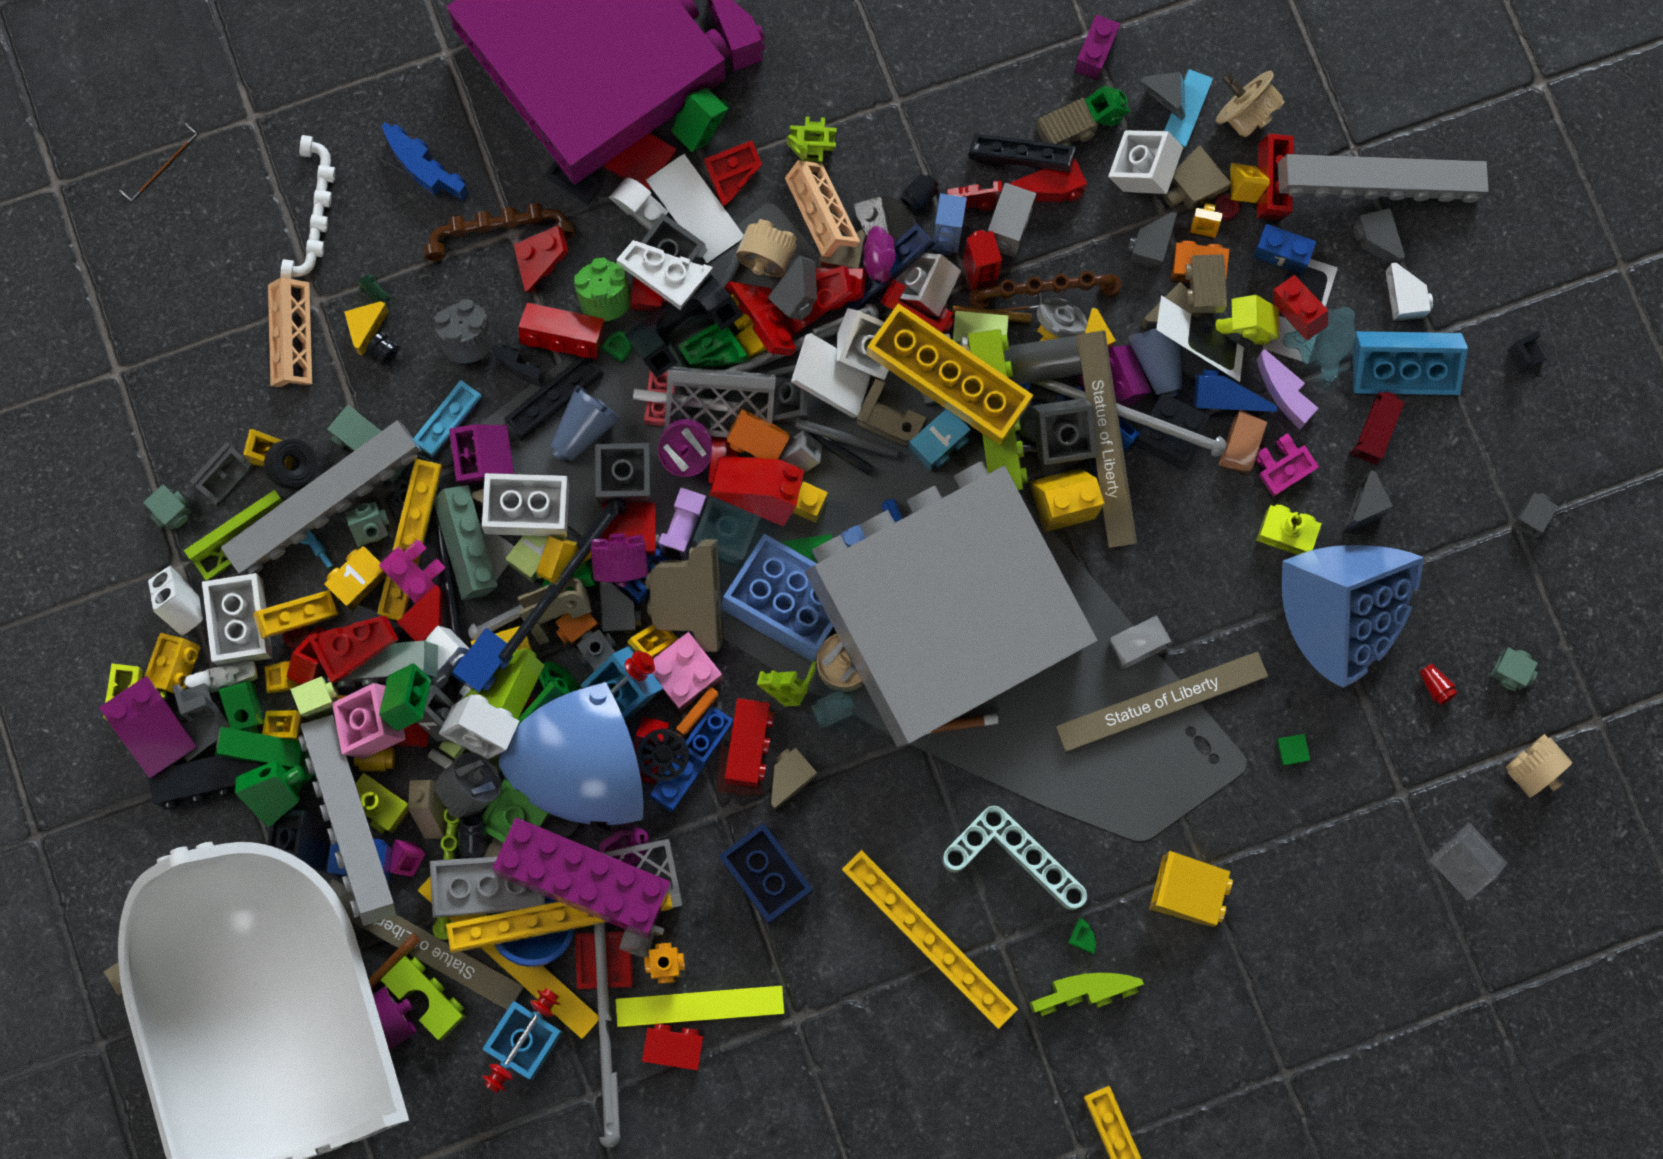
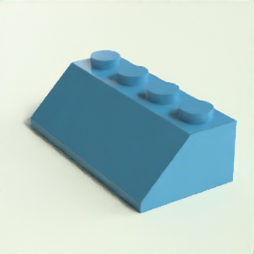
[1353,331,1468,395]

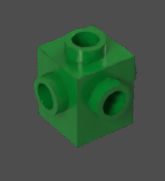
[1085,85,1130,126]

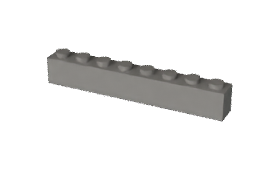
[1278,154,1489,203]
[221,420,421,575]
[298,715,396,926]

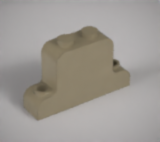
[645,539,723,652]

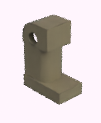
[856,379,926,447]
[518,577,591,645]

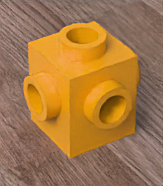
[644,943,685,984]

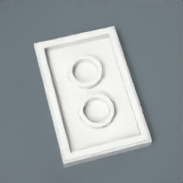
[791,333,871,418]

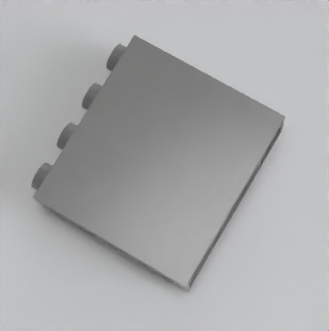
[805,461,1098,747]

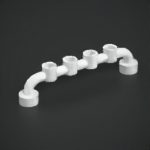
[280,135,336,279]

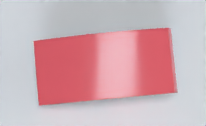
[644,370,675,427]

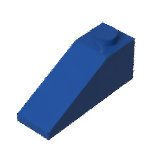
[1194,369,1277,412]

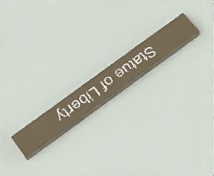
[1077,330,1137,548]
[1055,651,1268,753]
[329,878,524,1010]

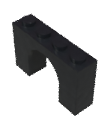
[624,274,743,378]

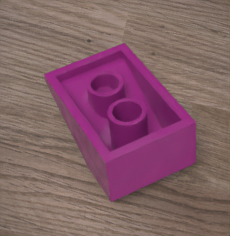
[706,0,765,71]
[99,676,197,779]

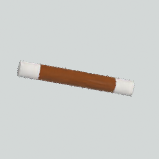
[927,713,998,734]

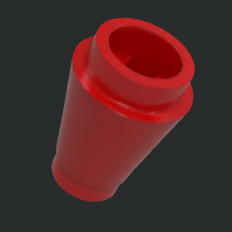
[1419,664,1458,706]

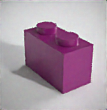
[1074,14,1120,81]

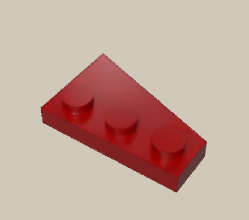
[780,266,853,338]

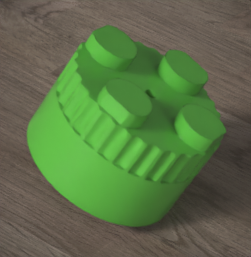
[574,258,631,321]

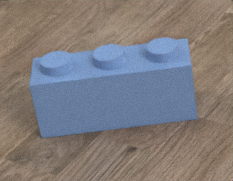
[932,193,967,255]

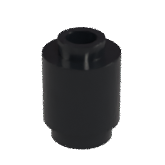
[900,174,939,213]
[458,816,486,859]

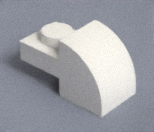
[609,177,668,231]

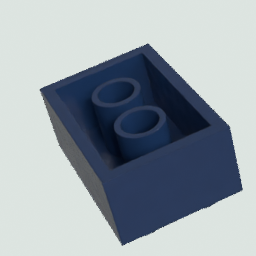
[719,823,813,925]

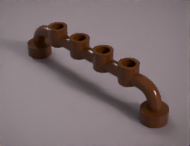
[423,203,576,261]
[969,271,1121,309]

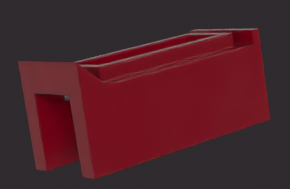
[1349,392,1405,466]

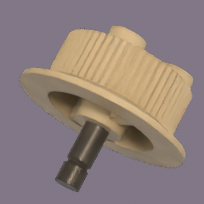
[1216,71,1285,137]

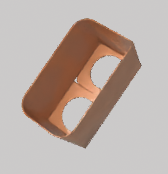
[1219,410,1267,475]

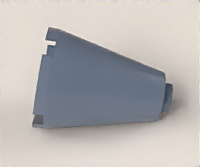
[1128,328,1182,397]
[550,386,621,462]

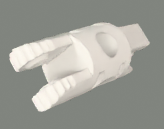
[184,661,258,693]

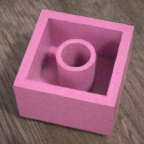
[652,632,723,713]
[332,683,406,759]

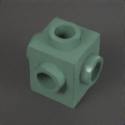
[345,501,390,547]

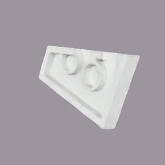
[616,240,713,310]

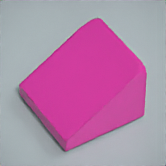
[390,839,425,877]

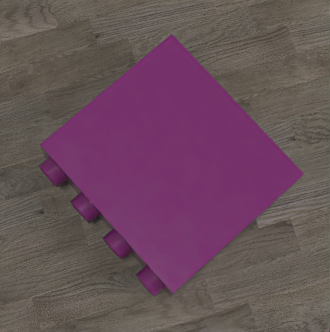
[446,0,730,185]

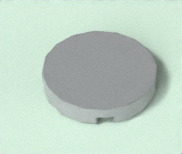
[1036,297,1088,338]

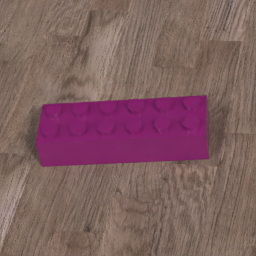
[492,817,671,939]

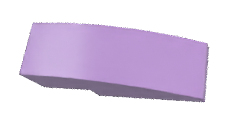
[1257,349,1318,430]

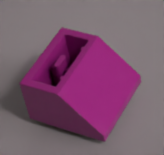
[1076,345,1152,407]
[449,424,514,486]

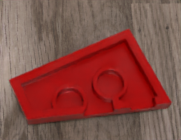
[724,281,796,356]
[307,616,399,683]

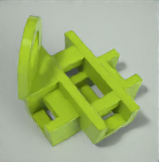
[787,117,837,164]
[757,660,817,707]

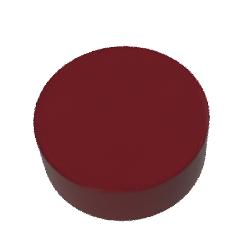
[1213,194,1240,221]
[282,626,311,650]

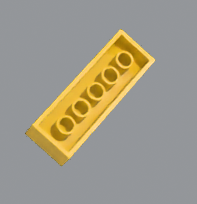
[866,303,1033,445]

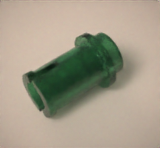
[358,274,391,303]

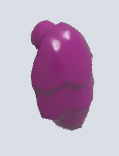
[863,226,896,283]
[598,827,649,865]

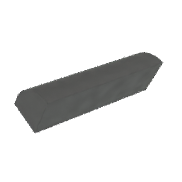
[1004,335,1083,384]

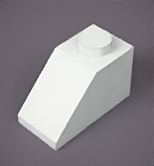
[1386,263,1433,321]

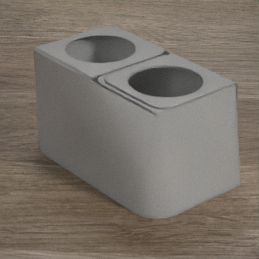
[1109,615,1172,670]

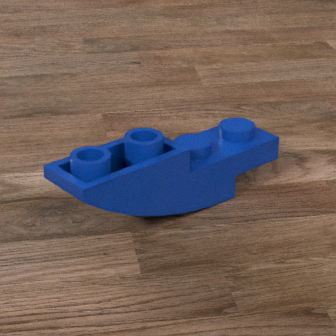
[382,122,469,201]
[650,705,734,813]

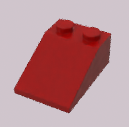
[709,456,804,526]

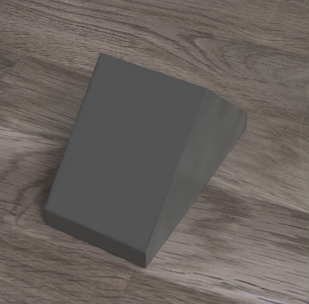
[1140,72,1185,120]

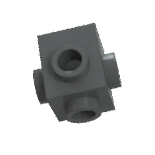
[576,629,617,671]

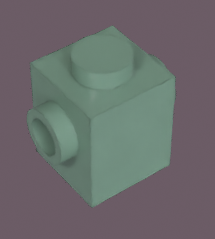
[143,484,191,531]
[1490,647,1538,691]

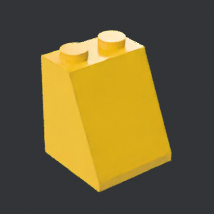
[1029,468,1105,533]
[1149,851,1233,927]

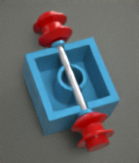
[581,646,663,722]
[482,987,563,1093]

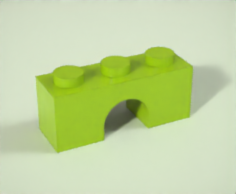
[381,956,466,1041]

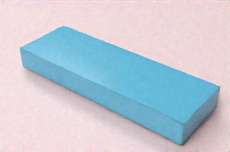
[1164,69,1213,150]
[413,380,483,459]

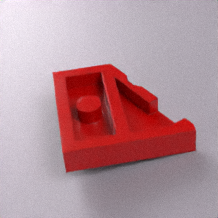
[704,140,762,207]

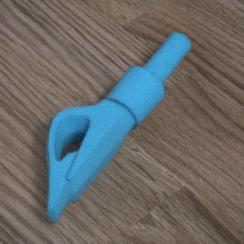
[300,530,334,569]

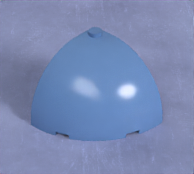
[1282,545,1424,688]
[499,682,644,825]

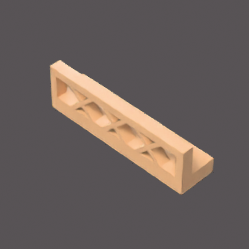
[785,160,860,258]
[268,277,312,387]

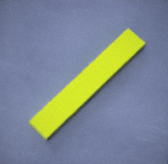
[616,986,784,1027]

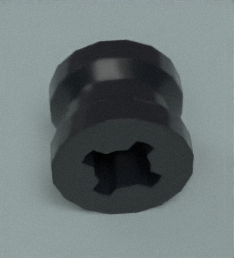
[366,332,400,366]

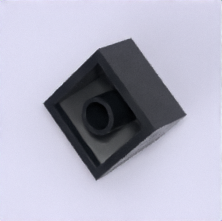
[267,810,330,870]

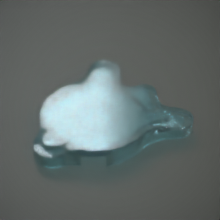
[1282,307,1356,381]

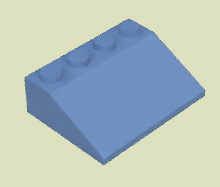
[721,534,834,662]

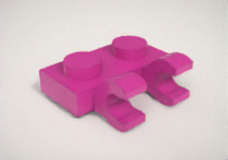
[1255,433,1319,497]
[378,539,445,604]

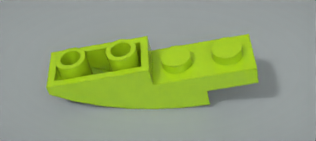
[1029,973,1144,1016]

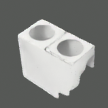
[148,566,203,636]

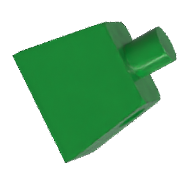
[218,682,264,734]
[235,761,307,827]

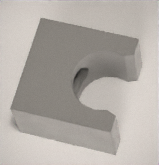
[988,183,1036,258]

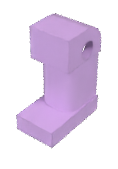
[659,488,707,560]

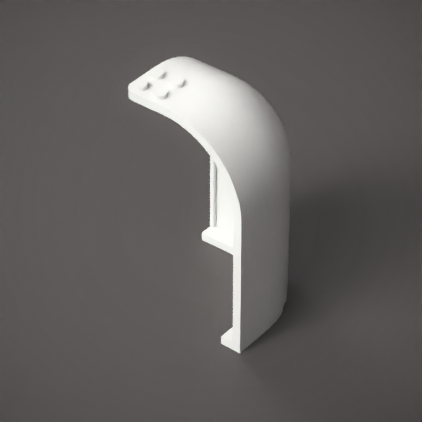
[118,842,409,1159]

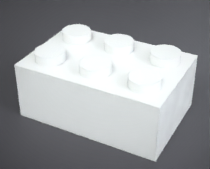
[482,473,569,537]
[202,573,273,666]

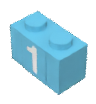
[909,409,971,471]

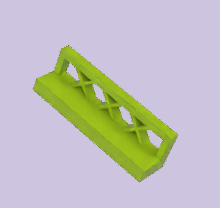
[184,490,284,581]

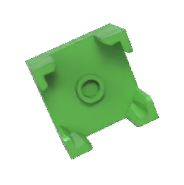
[481,779,552,843]

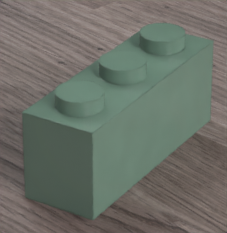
[327,405,409,483]

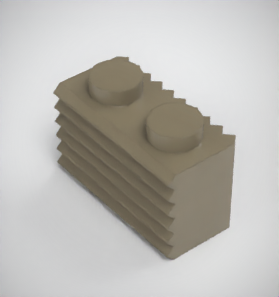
[1036,98,1098,146]
[1185,254,1227,313]

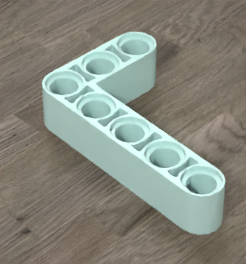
[942,806,1087,910]

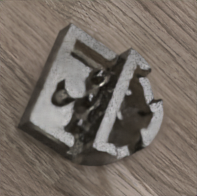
[854,196,915,245]

